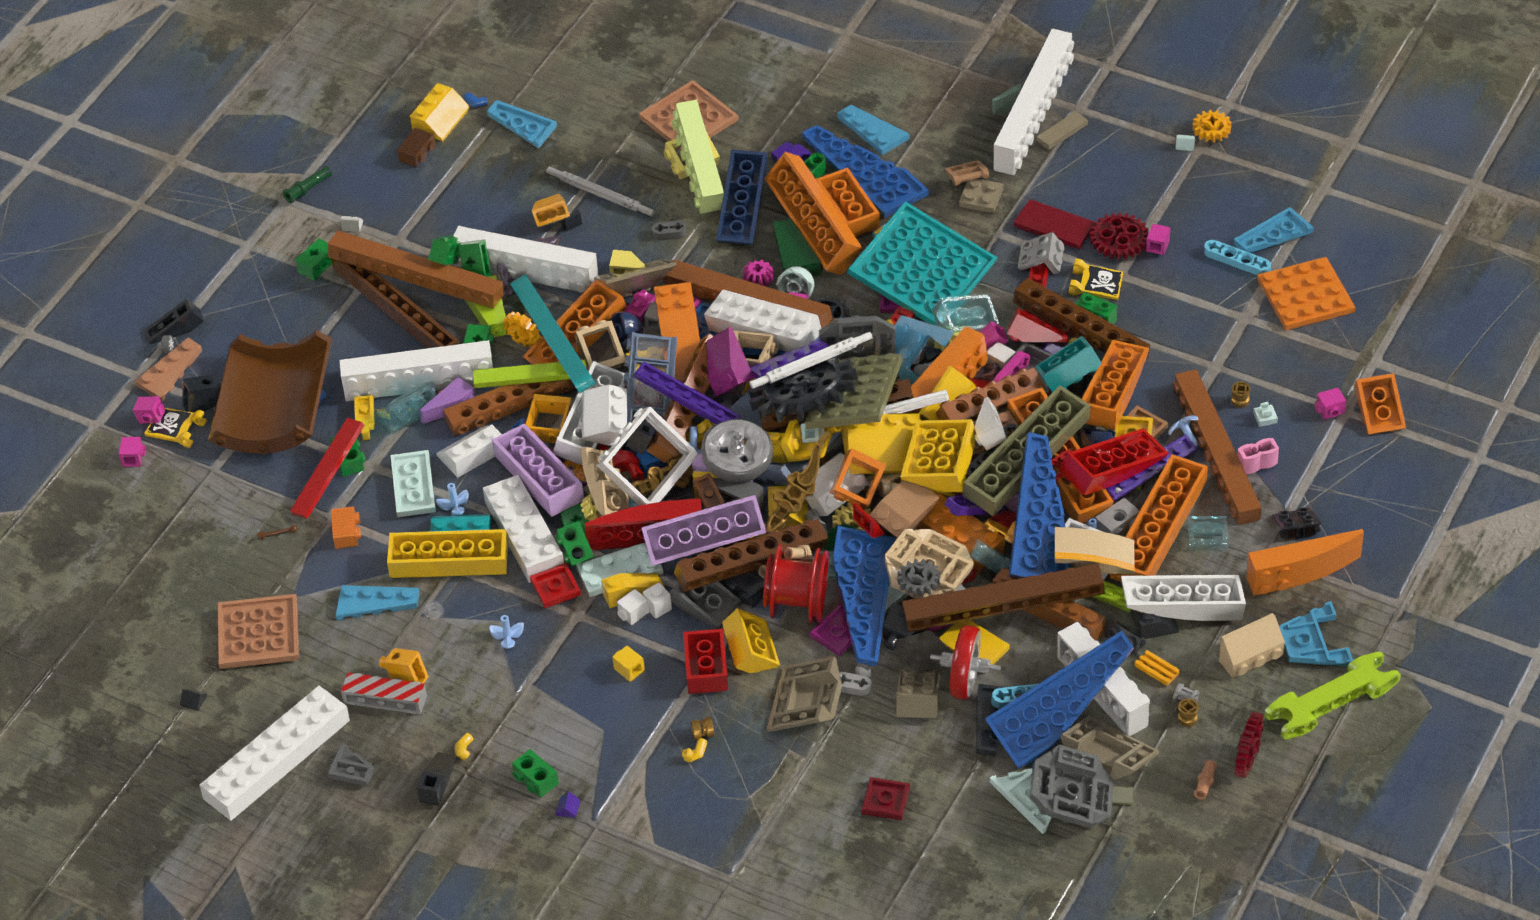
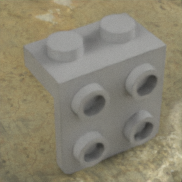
[1018,232,1064,274]

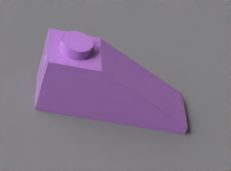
[420,377,476,424]

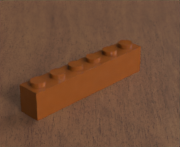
[993,567,1105,641]

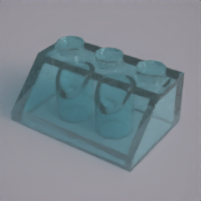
[932,294,1000,332]
[376,381,436,435]

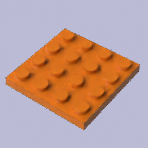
[1257,257,1355,331]

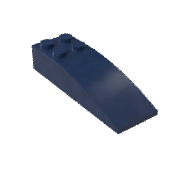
[716,149,768,245]

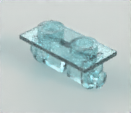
[970,540,1010,574]

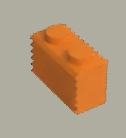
[331,506,361,549]

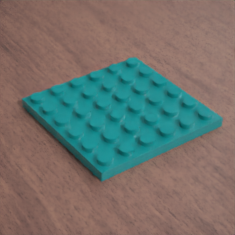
[847,201,998,326]

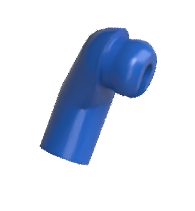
[463,93,488,108]

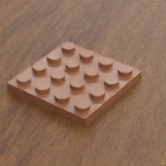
[639,80,739,151]
[218,594,299,669]

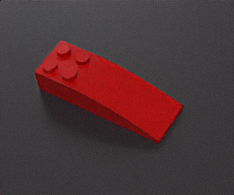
[1059,428,1169,495]
[585,498,702,551]

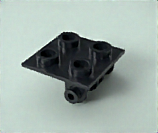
[1272,507,1321,540]

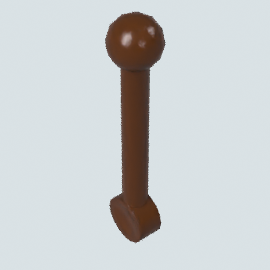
[257,525,298,540]

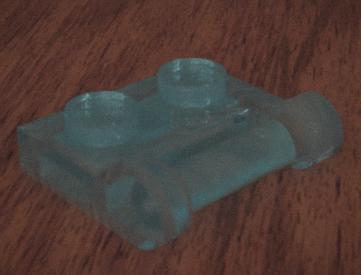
[1187,516,1229,549]

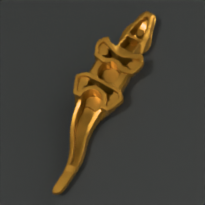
[765,431,830,534]
[628,459,693,499]

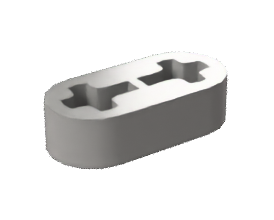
[839,672,871,696]

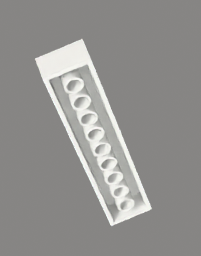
[994,29,1074,175]

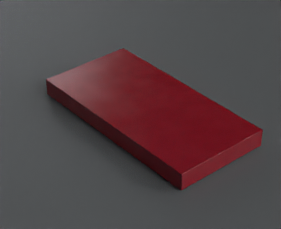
[1014,199,1094,250]

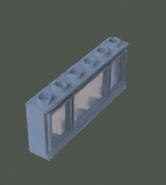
[624,332,677,444]

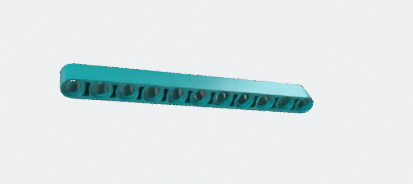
[510,274,596,394]

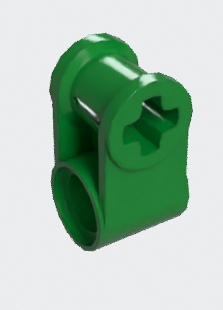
[804,153,826,179]

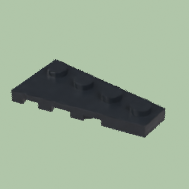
[975,684,1016,756]

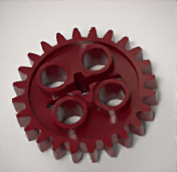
[1089,212,1149,260]
[1234,712,1264,778]

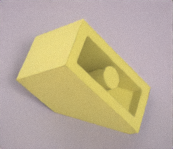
[609,250,646,275]

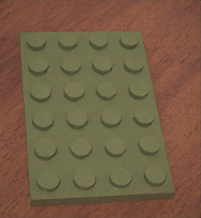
[805,353,903,429]

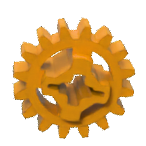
[1192,110,1232,143]
[502,311,541,347]

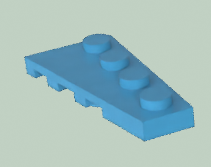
[487,100,557,148]
[837,105,910,155]
[1234,207,1314,253]
[336,585,420,621]

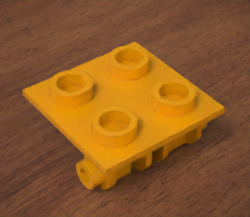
[985,518,1016,544]

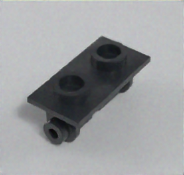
[1104,619,1146,656]

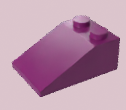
[707,326,754,397]

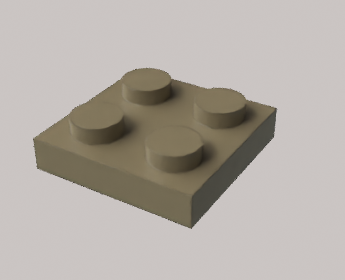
[959,179,1004,213]

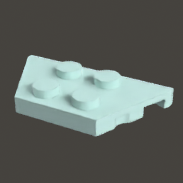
[989,768,1052,834]

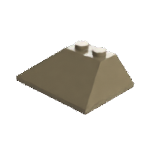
[594,259,677,297]
[766,656,842,732]
[1060,716,1159,781]

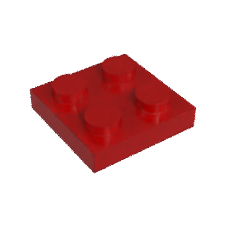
[530,563,581,608]

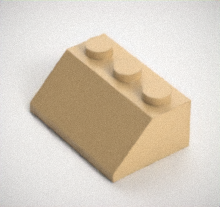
[1219,613,1285,678]

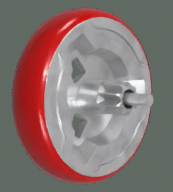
[930,625,1001,700]

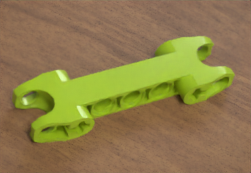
[1264,652,1401,739]

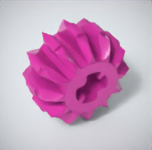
[743,259,774,287]

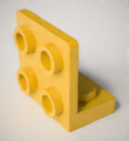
[781,420,832,462]

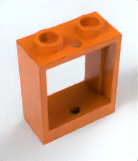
[829,448,886,510]

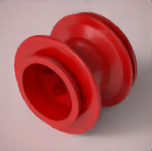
[763,544,829,623]

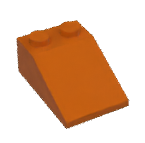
[1354,373,1406,435]

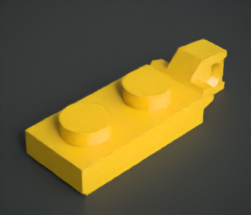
[354,395,375,440]

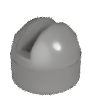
[855,663,871,678]

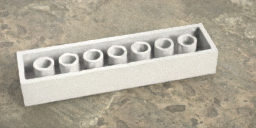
[453,226,598,293]
[340,341,493,402]
[200,686,350,821]

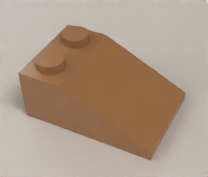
[870,480,940,539]

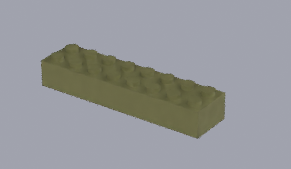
[963,386,1091,516]

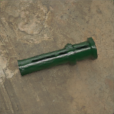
[282,166,332,204]

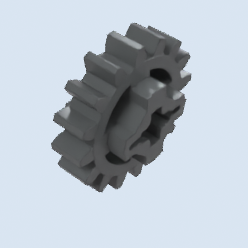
[897,559,941,597]

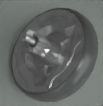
[701,419,773,483]

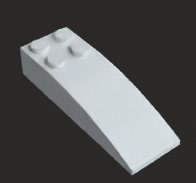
[1121,575,1246,621]

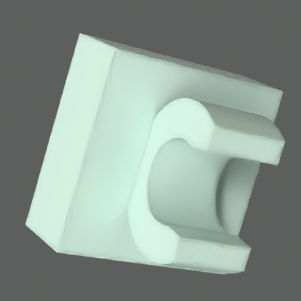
[1253,402,1278,427]

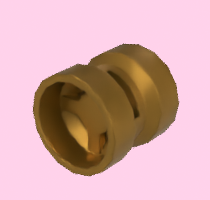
[1231,381,1251,408]
[1177,698,1199,727]
[691,717,715,740]

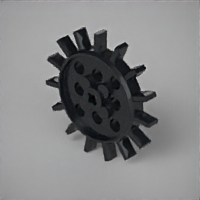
[748,356,858,422]

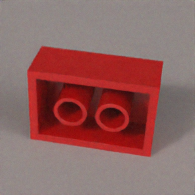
[683,629,728,694]

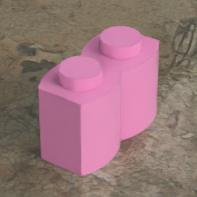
[1237,438,1279,474]

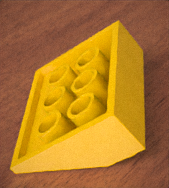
[841,414,921,474]
[901,419,977,492]

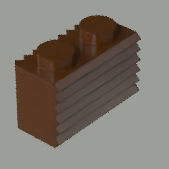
[397,128,436,167]

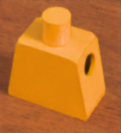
[532,194,570,227]
[379,648,429,683]

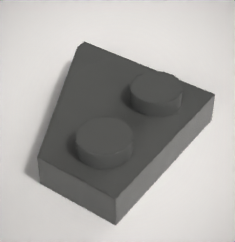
[328,743,374,786]

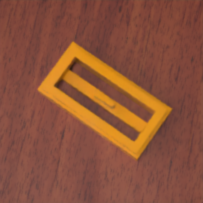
[1135,650,1179,686]

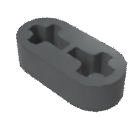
[652,221,687,240]

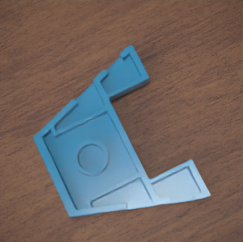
[894,315,954,385]
[1279,601,1353,667]

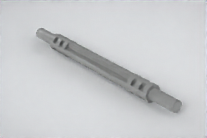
[546,166,655,217]

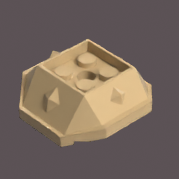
[885,529,974,599]

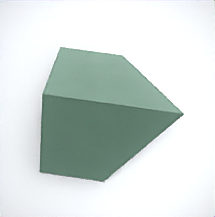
[992,84,1022,115]

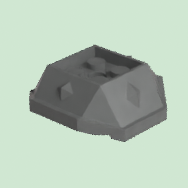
[819,315,895,360]
[1029,745,1113,828]

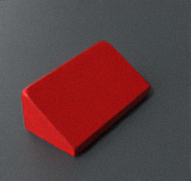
[853,503,885,538]

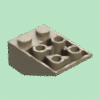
[896,668,940,718]

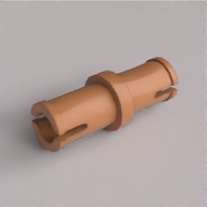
[1194,760,1217,800]

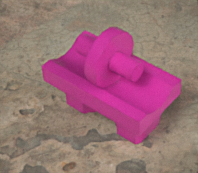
[624,289,655,323]

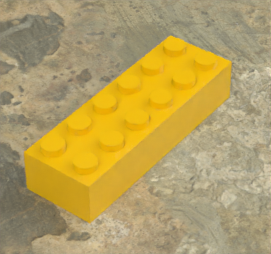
[387,529,508,578]

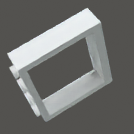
[596,407,699,505]

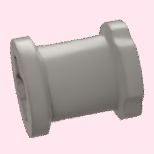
[1173,683,1199,702]

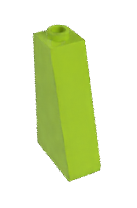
[465,275,508,337]

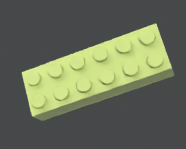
[671,100,724,214]

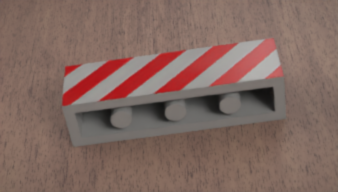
[341,672,427,715]

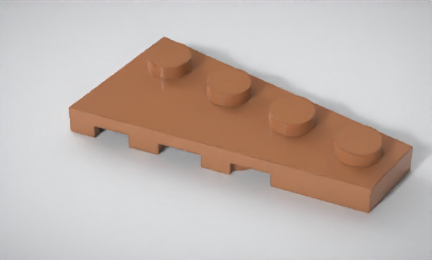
[135,338,202,402]

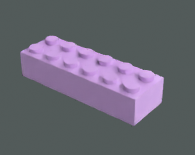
[492,424,584,517]
[642,495,766,566]

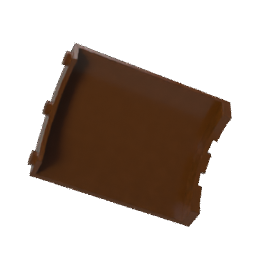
[208,330,332,454]

